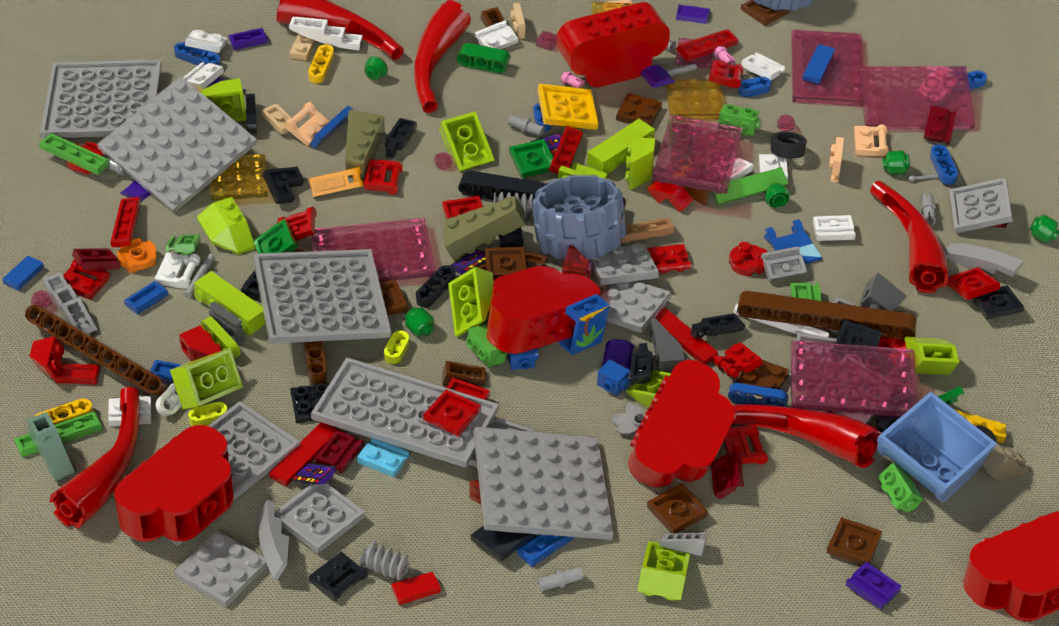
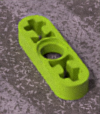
[201,316,241,359]

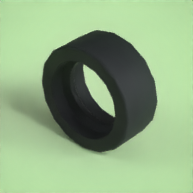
[770,132,807,159]

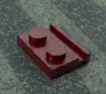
[923,105,957,145]
[72,248,121,270]
[315,430,363,474]
[711,450,744,499]

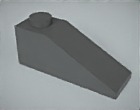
[650,318,687,373]

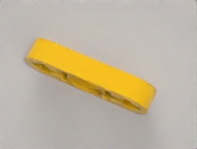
[308,44,334,83]
[34,398,93,425]

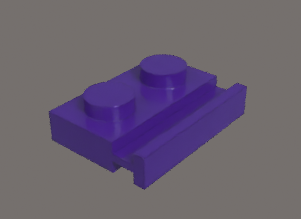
[846,562,901,609]

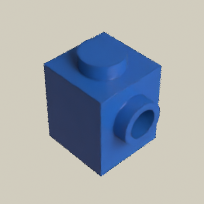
[508,348,539,370]
[597,359,630,396]

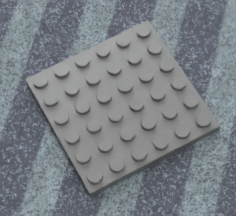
[40,60,162,138]
[97,76,257,214]
[253,249,391,344]
[473,427,613,540]

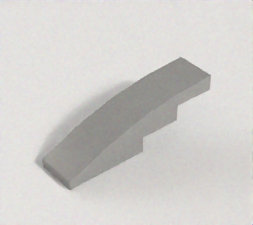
[944,243,1023,277]
[42,271,97,335]
[258,500,289,580]

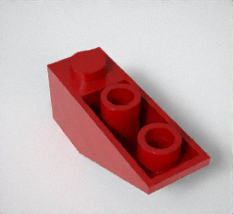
[179,325,222,361]

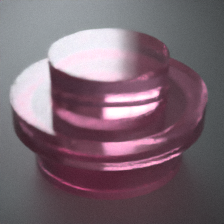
[777,115,795,131]
[434,152,453,169]
[31,291,52,308]

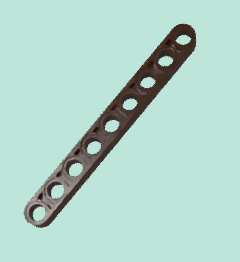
[293,249,327,385]
[737,291,917,340]
[25,304,170,397]

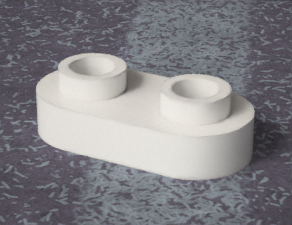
[156,383,182,416]

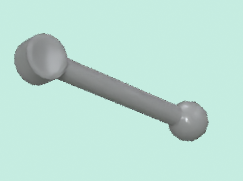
[908,174,939,182]

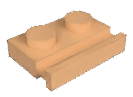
[829,137,844,182]

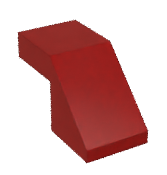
[647,177,693,212]

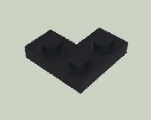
[262,166,305,204]

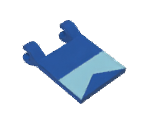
[764,219,822,264]

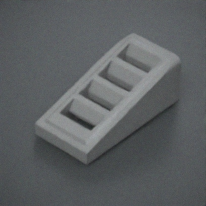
[659,533,708,556]

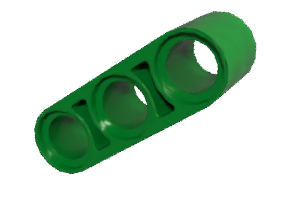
[456,43,511,73]

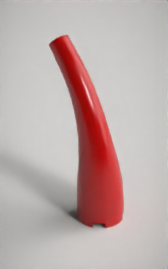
[276,0,404,60]
[414,0,471,113]
[870,180,949,293]
[50,387,140,529]
[732,404,882,468]

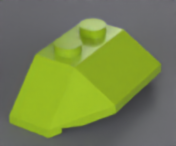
[197,197,255,255]

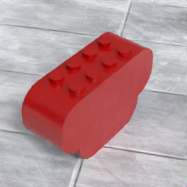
[556,2,670,88]
[486,266,600,354]
[628,360,735,488]
[114,425,234,542]
[963,511,1059,621]

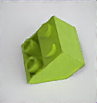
[625,137,655,190]
[905,337,960,375]

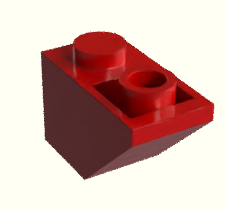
[29,336,64,380]

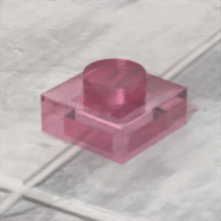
[536,31,557,51]

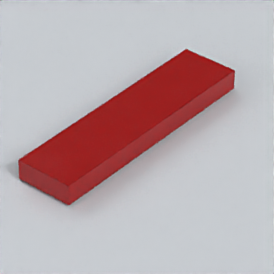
[676,29,739,61]
[548,125,583,174]
[110,197,141,248]
[655,307,719,365]
[269,422,337,487]

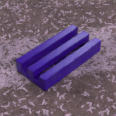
[228,28,268,50]

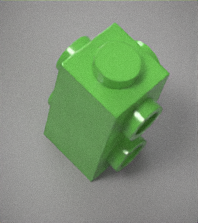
[718,104,761,136]
[466,324,507,367]
[878,463,924,513]

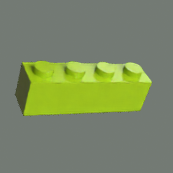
[587,119,655,174]
[194,271,266,336]

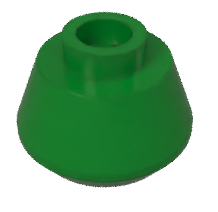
[364,56,388,80]
[765,183,791,208]

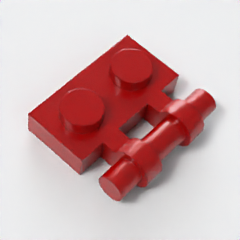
[647,244,691,274]
[713,342,763,378]

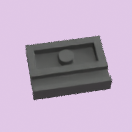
[208,301,244,345]

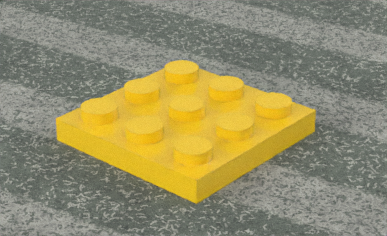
[537,84,598,130]

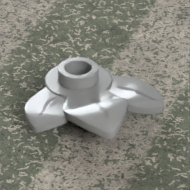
[611,403,645,434]

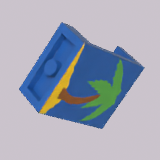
[559,294,610,355]

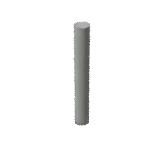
[646,63,697,82]
[184,254,215,298]

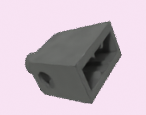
[860,273,907,311]

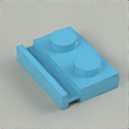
[357,438,409,477]

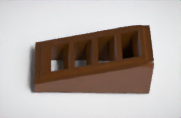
[480,7,507,28]
[442,361,486,385]

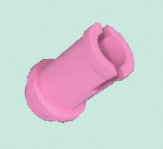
[714,46,736,65]
[561,71,585,88]

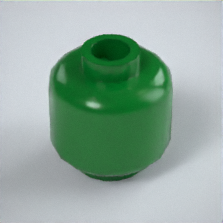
[882,150,910,175]
[1029,215,1059,243]
[405,307,435,337]

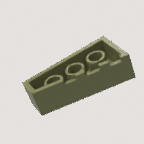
[345,110,385,180]
[444,196,525,262]

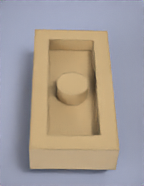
[510,3,525,39]
[289,34,316,61]
[261,103,297,135]

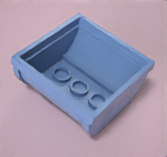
[877,392,997,503]

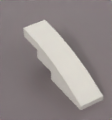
[289,17,363,50]

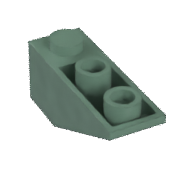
[27,412,75,482]

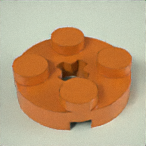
[117,238,157,273]

